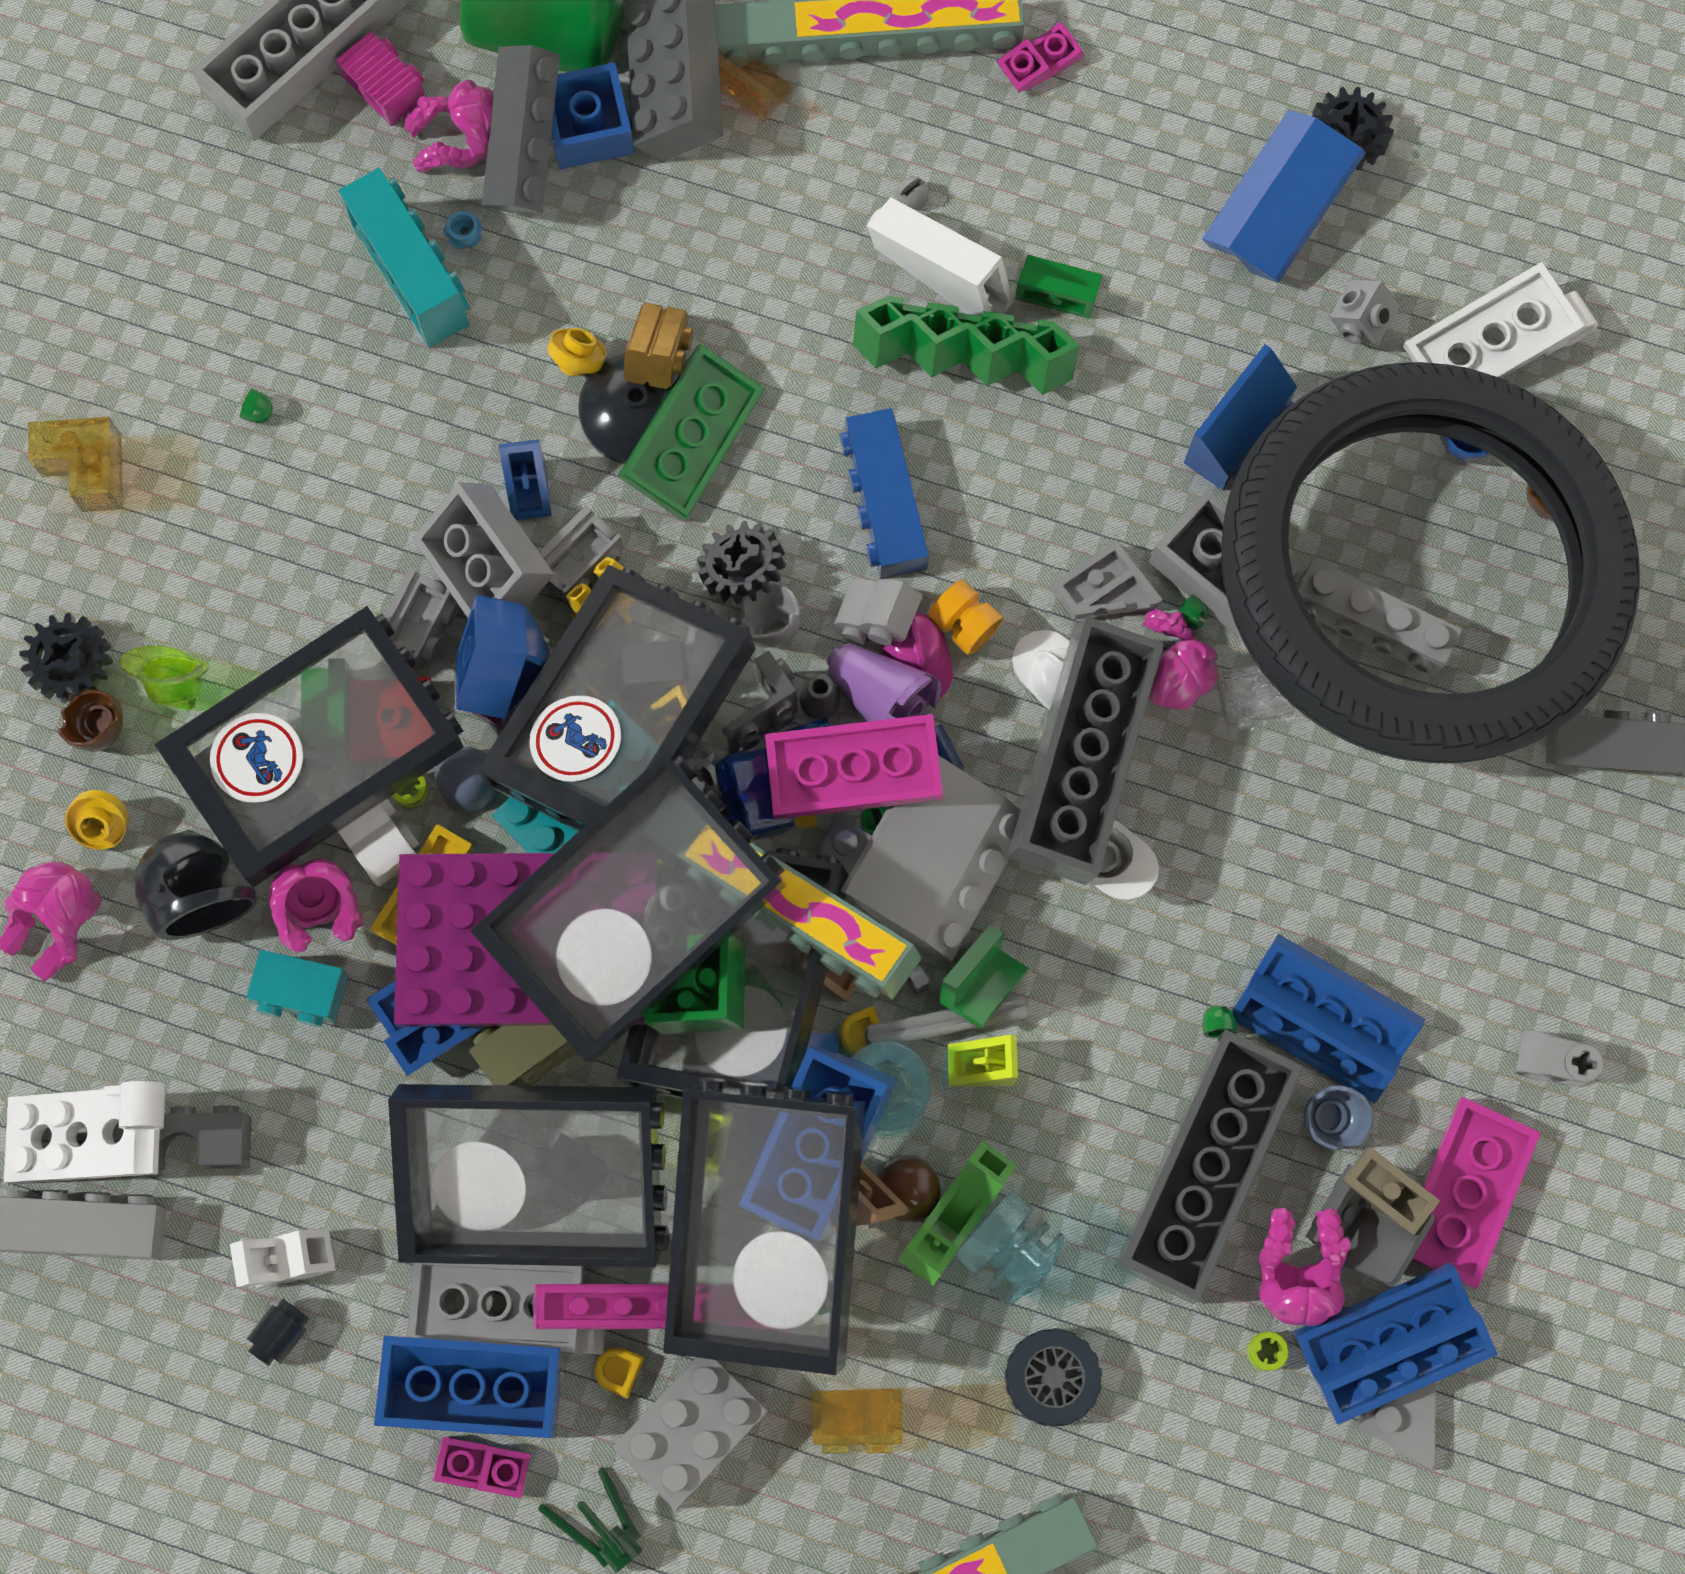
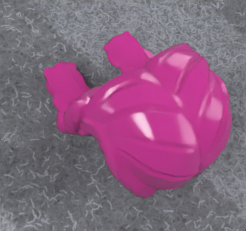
[404,80,494,173]
[1143,609,1219,710]
[267,858,363,953]
[0,861,102,982]
[1259,1208,1351,1326]

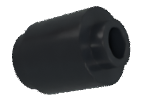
[246,1298,310,1366]

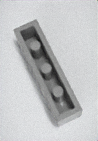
[0,1189,167,1261]

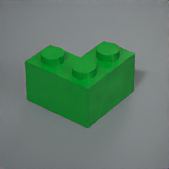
[644,934,746,1034]

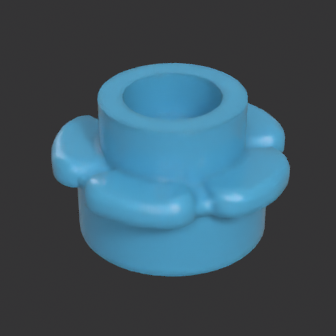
[444,211,483,249]

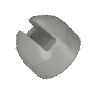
[897,176,928,211]

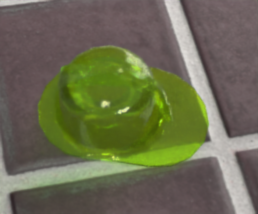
[119,645,209,711]

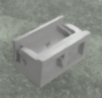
[539,505,624,605]
[384,568,459,670]

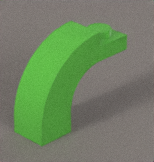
[898,1141,1017,1286]

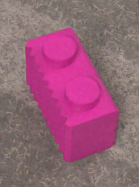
[335,31,425,126]

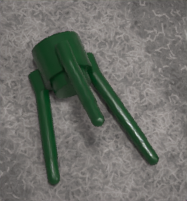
[538,1467,642,1573]

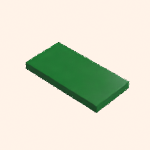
[617,343,766,521]

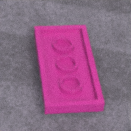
[765,714,943,820]
[1411,1097,1541,1290]

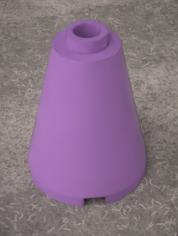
[827,643,942,722]

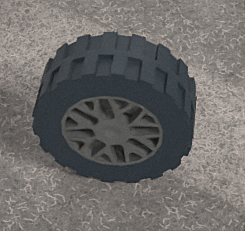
[1004,1328,1102,1427]

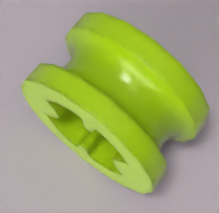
[392,775,429,809]
[1247,1331,1289,1371]

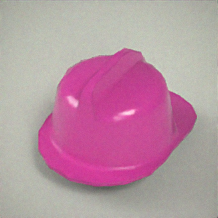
[881,611,953,699]

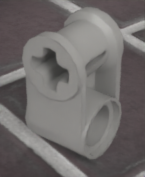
[1515,1030,1603,1087]

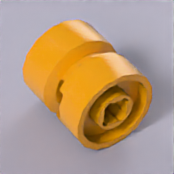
[927,579,1004,656]

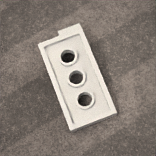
[1404,262,1598,379]
[4,1081,166,1184]

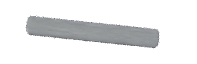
[865,995,1028,1049]

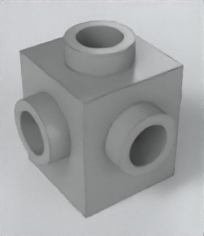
[1329,280,1400,344]

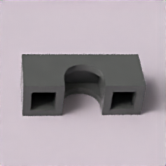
[113,1105,251,1170]

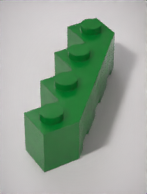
[853,296,1079,395]

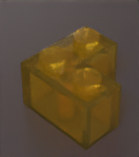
[28,416,123,512]
[813,1389,902,1454]

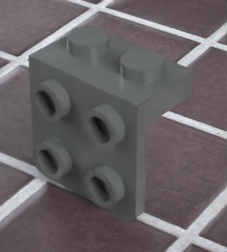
[722,650,798,754]
[1305,1164,1435,1286]

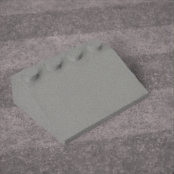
[840,755,1020,962]

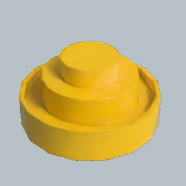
[547,328,607,377]
[65,790,130,850]

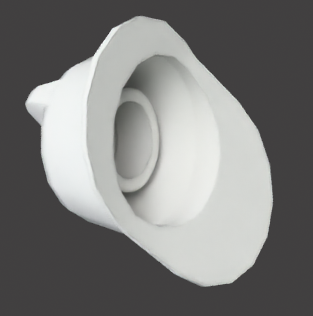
[1012,630,1070,710]
[1090,820,1159,900]

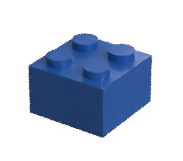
[551,62,635,170]

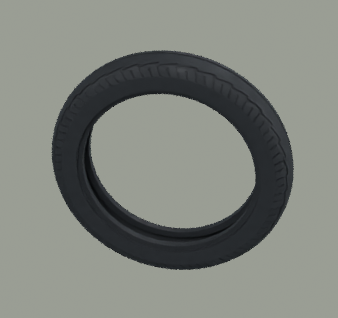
[1221,362,1640,764]

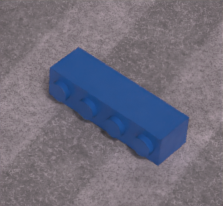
[839,408,929,579]

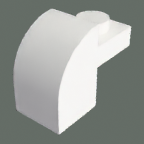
[230,1228,336,1288]

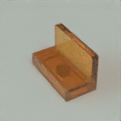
[718,53,792,122]

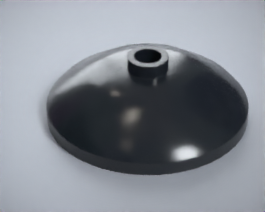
[578,353,679,464]

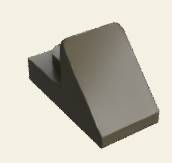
[1341,1146,1440,1235]

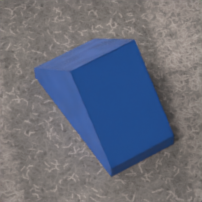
[499,439,552,520]

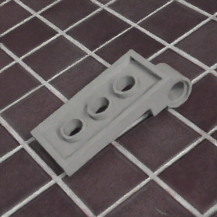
[407,1263,606,1355]

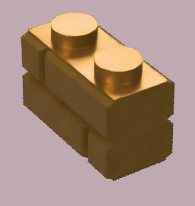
[623,303,693,389]

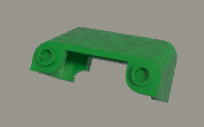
[460,0,625,72]

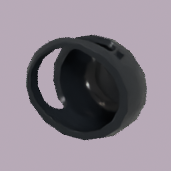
[135,829,257,940]

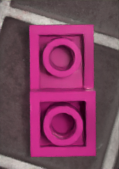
[996,22,1084,93]
[432,1436,531,1498]

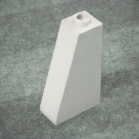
[867,197,1014,316]

